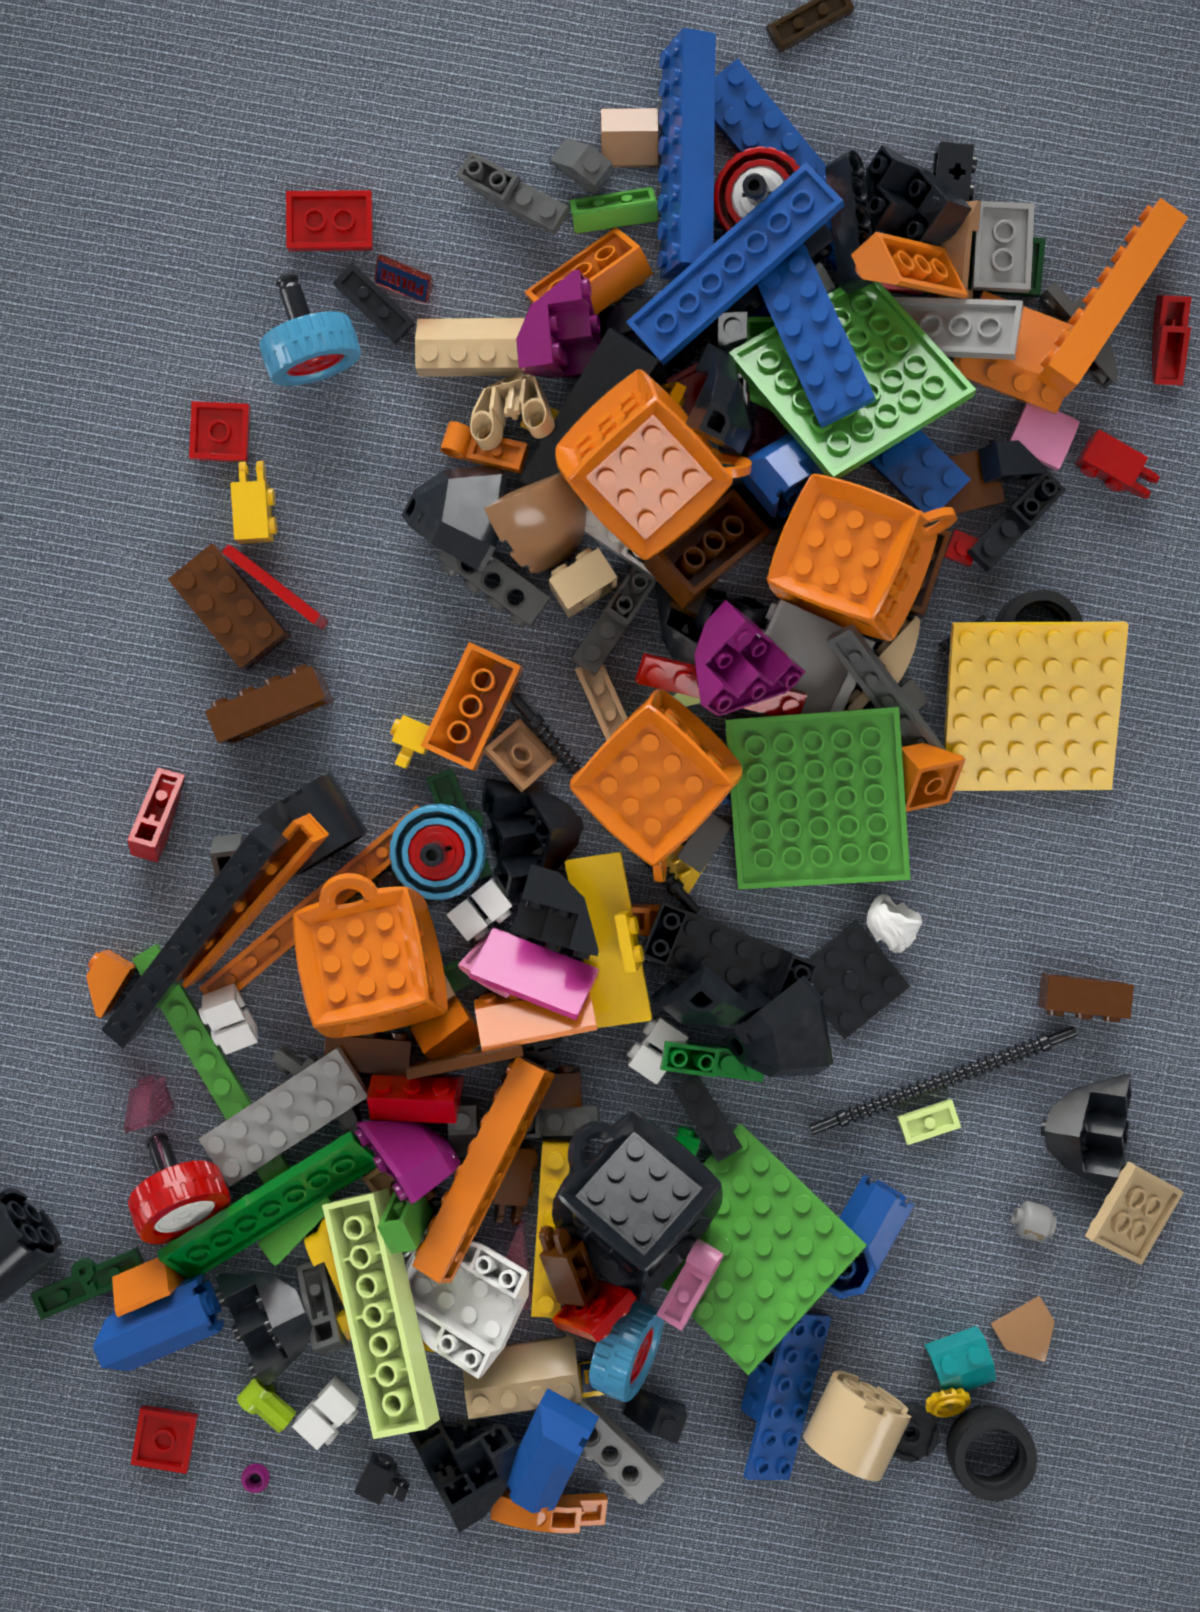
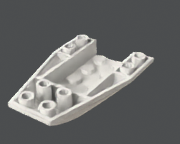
[403,1228,530,1379]

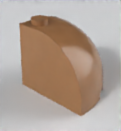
[484,472,586,574]

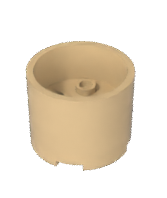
[803,1370,912,1481]

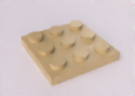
[1085,1161,1184,1265]

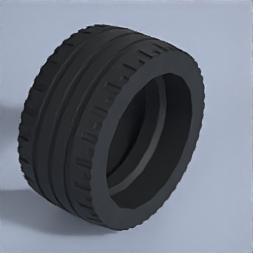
[995,590,1083,622]
[946,1405,1037,1502]

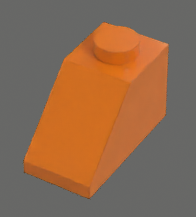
[86,949,137,1018]

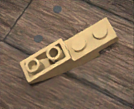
[844,616,920,710]

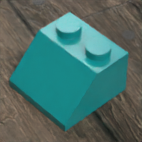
[924,1326,997,1391]

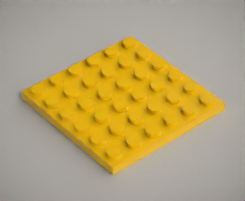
[943,621,1129,791]

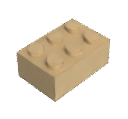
[549,548,618,618]

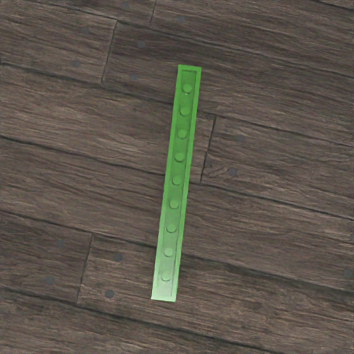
[132,944,290,1184]

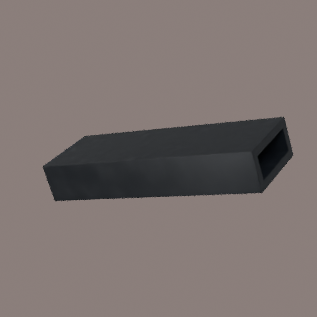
[519,328,660,486]

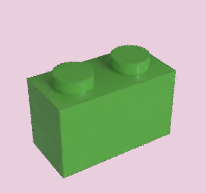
[377,1191,433,1254]

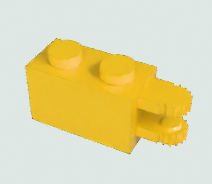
[230,460,278,544]

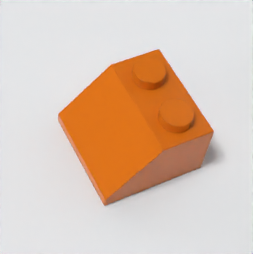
[902,743,966,812]

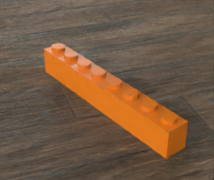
[1037,198,1188,397]
[412,1057,556,1284]

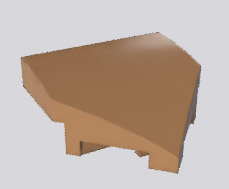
[990,1296,1055,1362]

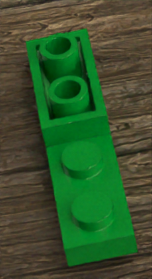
[660,1041,764,1082]

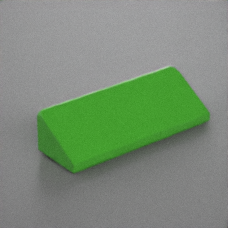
[569,187,658,234]
[257,1196,336,1267]

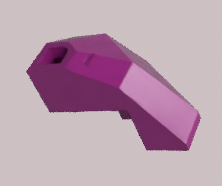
[516,270,601,378]
[694,600,806,717]
[354,1121,461,1204]

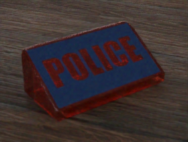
[375,255,434,303]

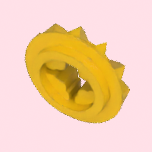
[925,1387,971,1417]

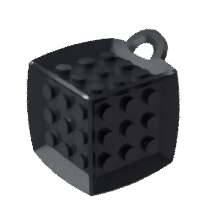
[552,1111,723,1302]

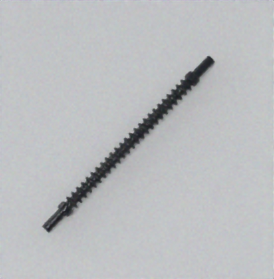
[510,694,701,914]
[809,1026,1078,1135]

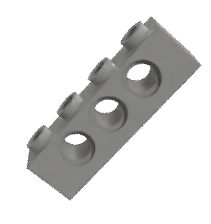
[575,1397,665,1505]

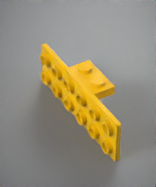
[565,852,652,1028]

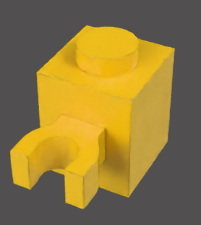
[390,715,430,769]

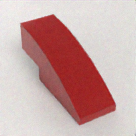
[1152,295,1192,386]

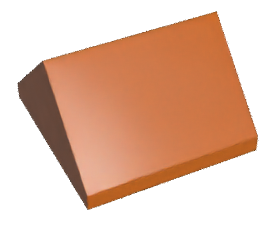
[410,994,481,1060]
[112,1257,185,1317]

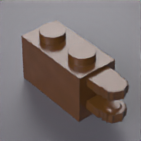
[501,1064,582,1109]
[492,1143,538,1225]
[539,1226,601,1306]

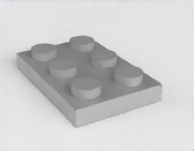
[971,201,1035,293]

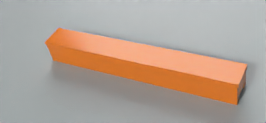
[182,813,329,988]

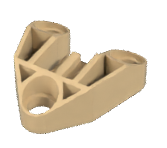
[470,372,555,450]

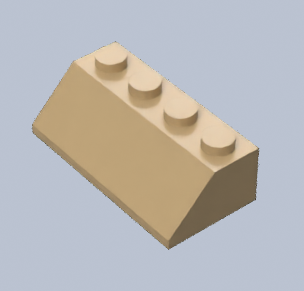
[415,318,525,377]
[463,1336,582,1419]

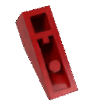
[127,768,185,863]

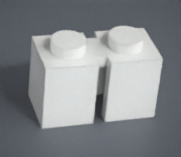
[447,878,514,942]
[199,984,258,1055]
[627,1015,689,1085]
[292,1376,360,1450]

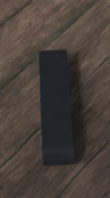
[825,150,874,294]

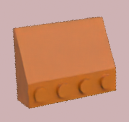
[953,291,1072,415]

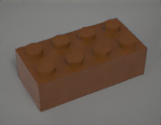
[644,489,772,609]
[168,543,291,671]
[205,664,334,745]

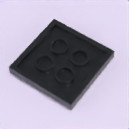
[807,920,910,1040]

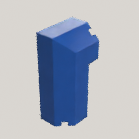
[739,432,826,517]
[827,1174,916,1299]
[92,1273,224,1371]
[506,1388,599,1513]

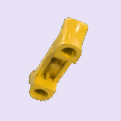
[304,1217,352,1341]

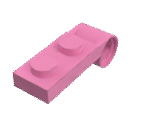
[656,1239,724,1331]

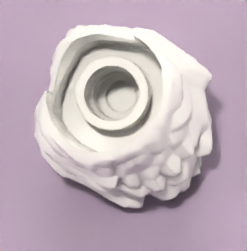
[866,894,922,953]

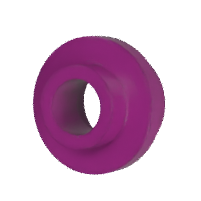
[241,1463,270,1493]

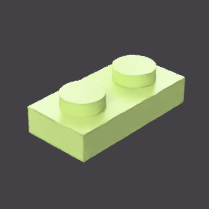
[897,1099,961,1145]

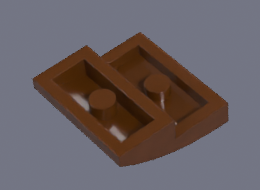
[945,450,1006,515]

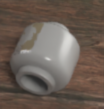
[1011,1201,1057,1242]

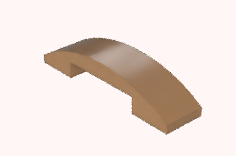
[939,201,981,299]

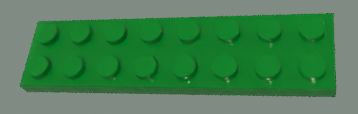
[157,1131,376,1279]

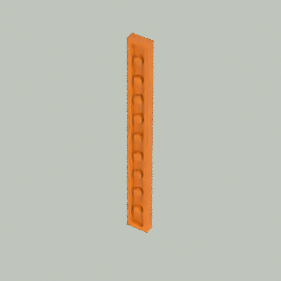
[199,805,420,995]

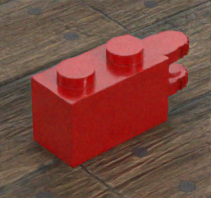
[1074,429,1160,499]

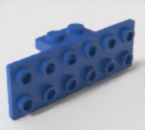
[740,1313,831,1480]

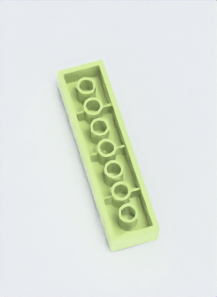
[322,1188,440,1439]

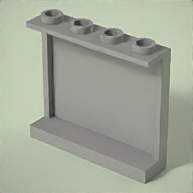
[749,599,875,717]

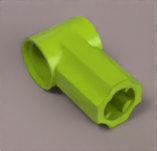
[237,1378,296,1433]

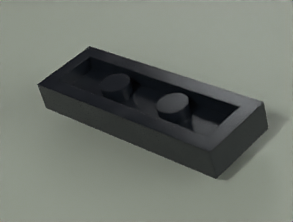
[333,263,415,345]
[673,1075,743,1162]

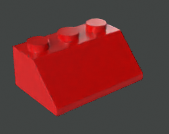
[367,1074,464,1124]

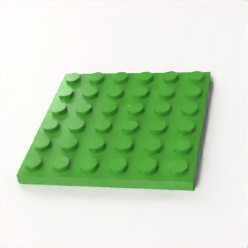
[728,282,976,479]
[725,706,911,889]
[661,1123,868,1375]

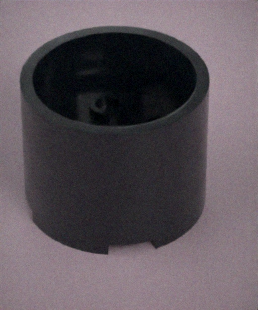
[258,773,369,877]
[0,1188,62,1303]

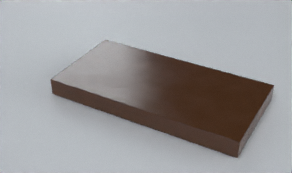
[406,1045,524,1080]

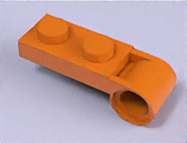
[440,421,530,474]

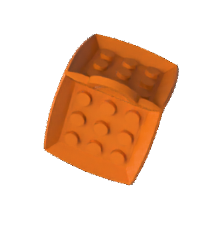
[555,369,752,560]
[767,473,957,641]
[570,689,743,882]
[293,873,448,1038]

